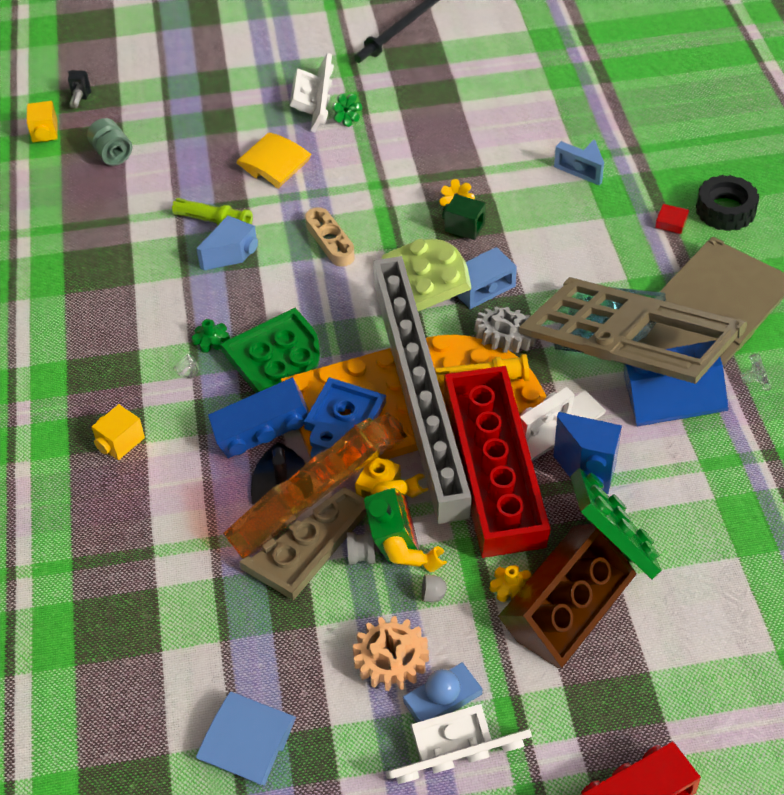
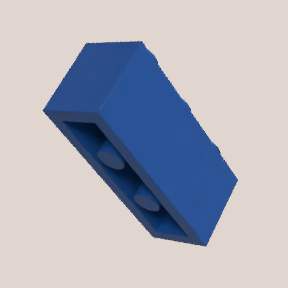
[208,377,309,458]

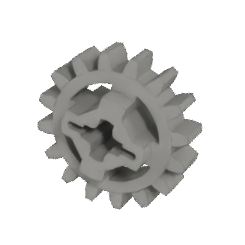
[474,306,537,353]

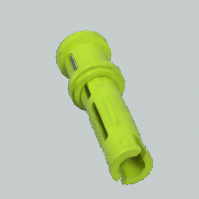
[172,198,253,226]

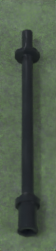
[354,0,440,63]

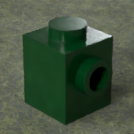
[442,194,486,240]

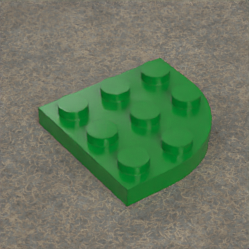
[221,308,320,393]
[570,468,662,580]

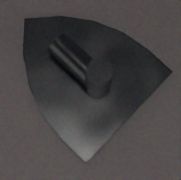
[251,442,315,505]

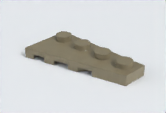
[239,487,367,601]

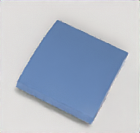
[196,691,296,786]

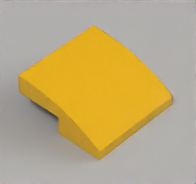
[236,132,311,189]

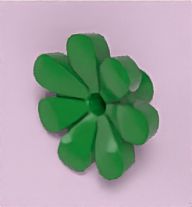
[332,94,362,127]
[192,319,230,353]

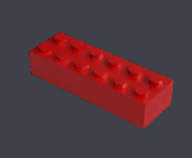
[443,366,551,558]

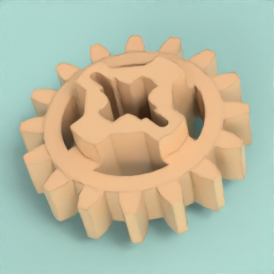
[353,616,429,691]

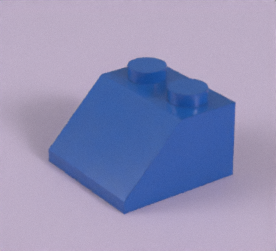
[553,412,622,494]

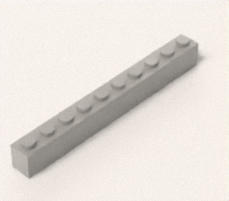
[373,256,471,524]

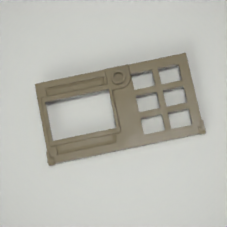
[519,277,747,384]

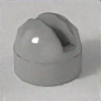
[422,574,447,602]

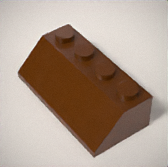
[498,524,637,668]

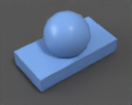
[403,662,482,723]

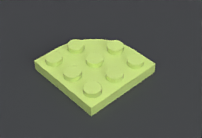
[381,239,472,312]

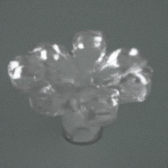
[740,353,773,391]

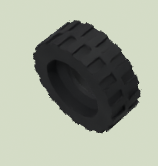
[696,175,759,231]

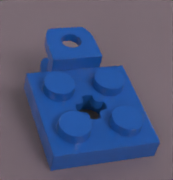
[304,377,386,468]

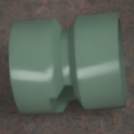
[87,118,133,165]

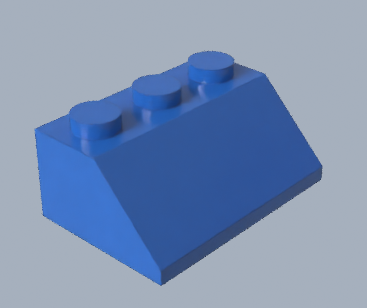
[624,340,729,427]

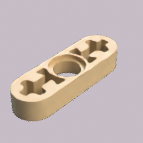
[305,207,355,267]

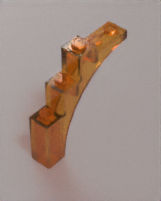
[223,412,408,559]

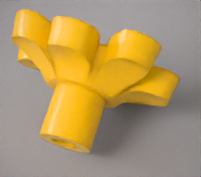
[439,179,475,206]
[489,565,532,602]

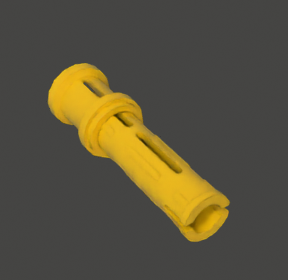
[435,354,529,387]

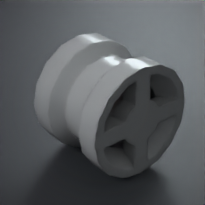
[347,531,375,565]

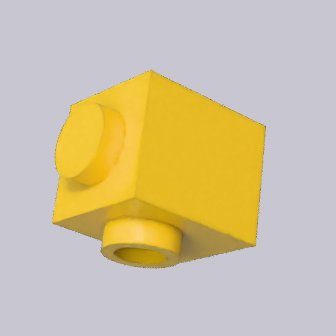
[27,101,58,142]
[91,404,145,461]
[355,455,401,498]

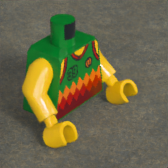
[364,474,447,572]

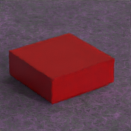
[655,204,689,234]

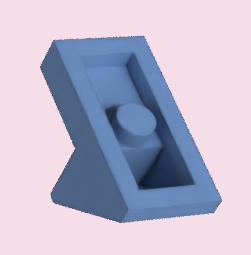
[554,140,604,186]

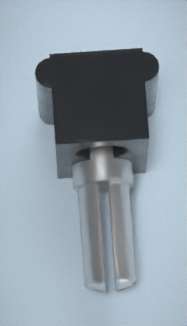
[68,70,92,108]

